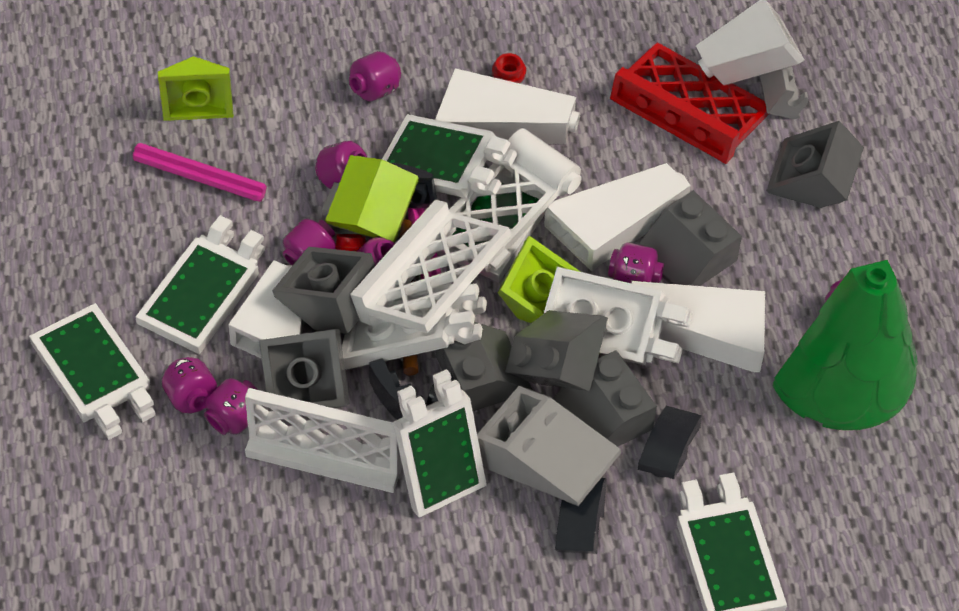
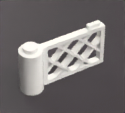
[449,128,582,273]

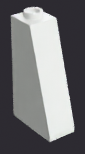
[435,68,580,144]
[544,163,691,271]
[631,281,765,372]

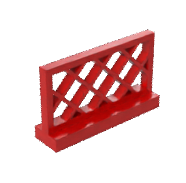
[610,42,769,164]

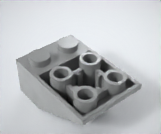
[477,386,621,506]

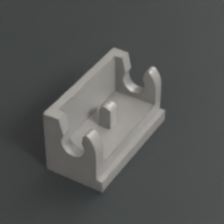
[760,44,808,119]

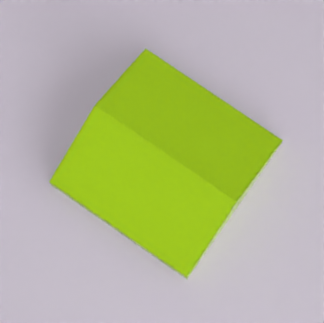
[158,56,234,121]
[325,155,419,243]
[497,236,581,323]

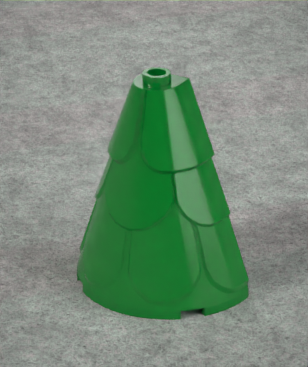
[772,260,918,430]

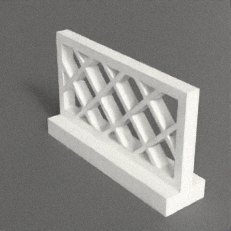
[350,200,512,333]
[245,388,402,493]

